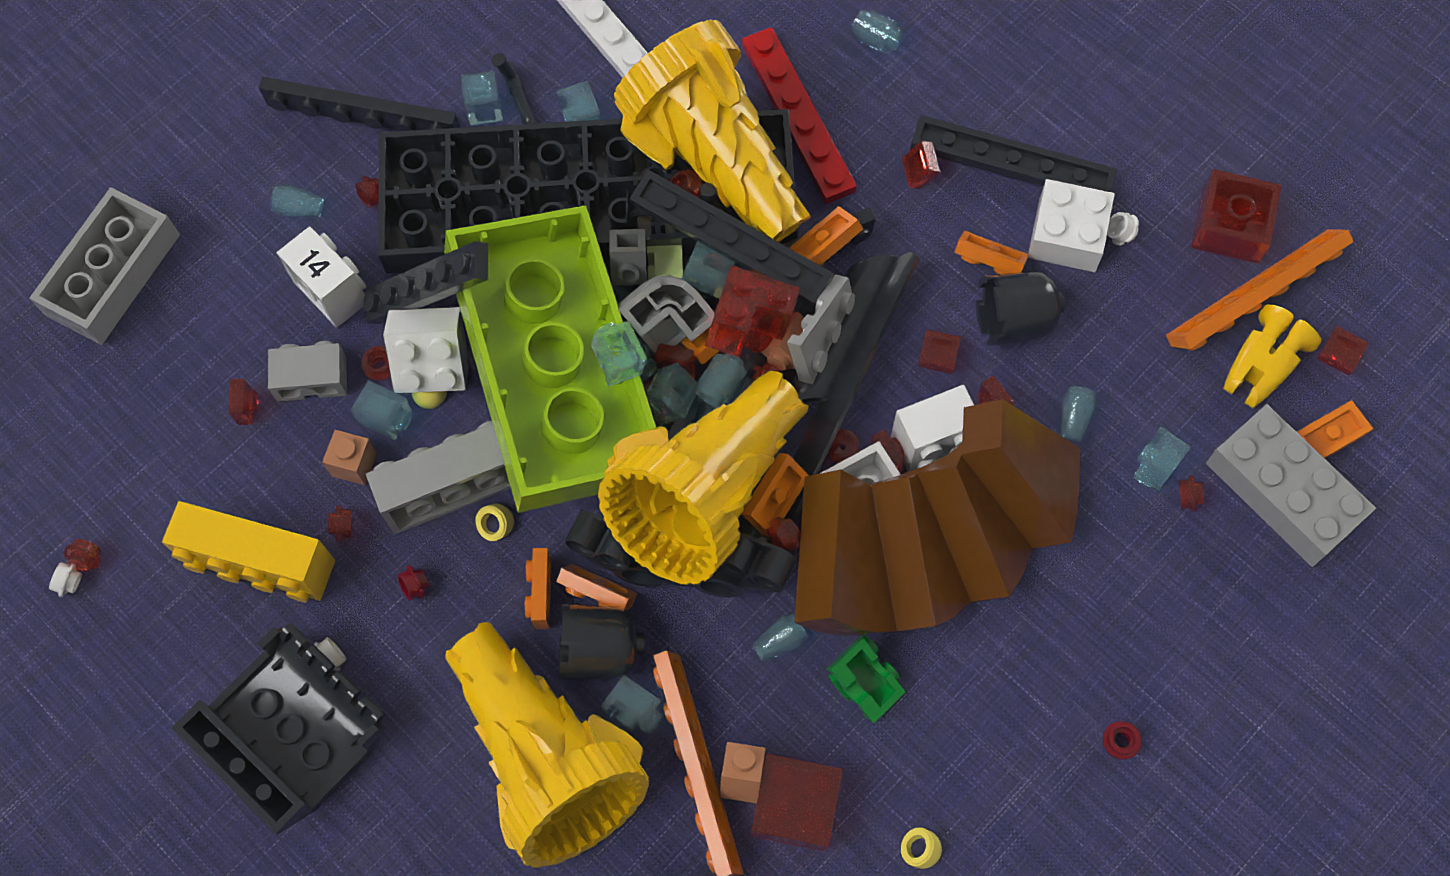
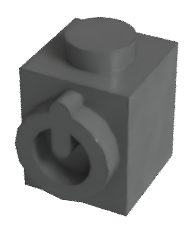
[610,229,646,286]

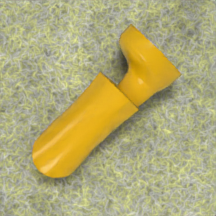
[1223,304,1321,408]

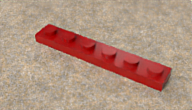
[742,27,857,205]

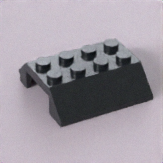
[171,623,386,835]

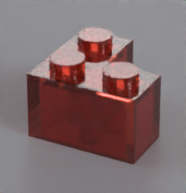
[705,266,800,357]

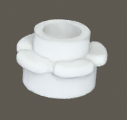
[1107,212,1139,245]
[49,562,82,597]
[314,637,347,671]

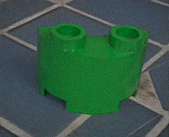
[826,635,905,723]

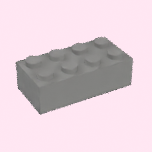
[29,187,180,345]
[1206,404,1376,567]
[366,420,511,535]

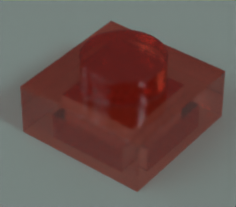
[902,141,940,189]
[1317,326,1369,376]
[918,329,961,374]
[655,343,697,383]
[978,375,1015,406]
[228,378,258,425]
[870,429,904,471]

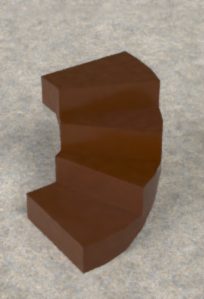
[794,399,1080,637]

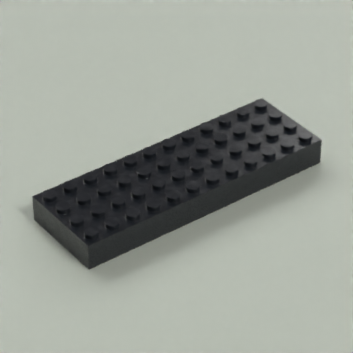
[378,109,798,274]

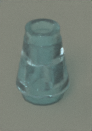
[271,183,324,217]
[1061,386,1098,441]
[752,612,809,663]

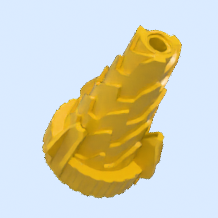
[614,19,811,242]
[598,371,809,585]
[445,622,649,868]

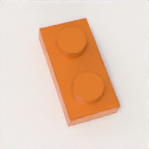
[954,231,1029,275]
[1297,400,1373,459]
[741,453,809,537]
[525,548,552,629]
[556,564,637,610]

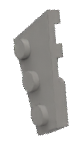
[787,274,855,384]

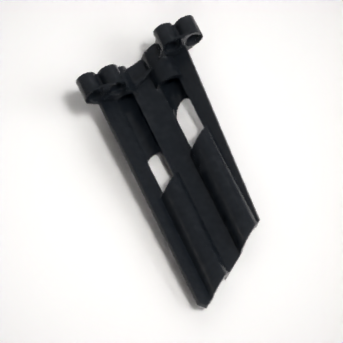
[564,251,919,598]

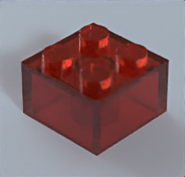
[1190,169,1282,264]
[751,753,843,852]

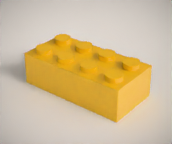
[162,501,336,603]

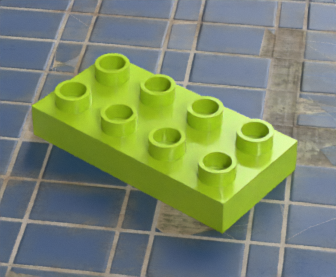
[444,205,656,513]

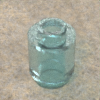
[852,10,903,54]
[696,352,746,408]

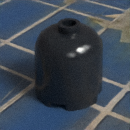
[975,272,1065,346]
[559,604,645,680]

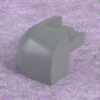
[617,275,719,358]

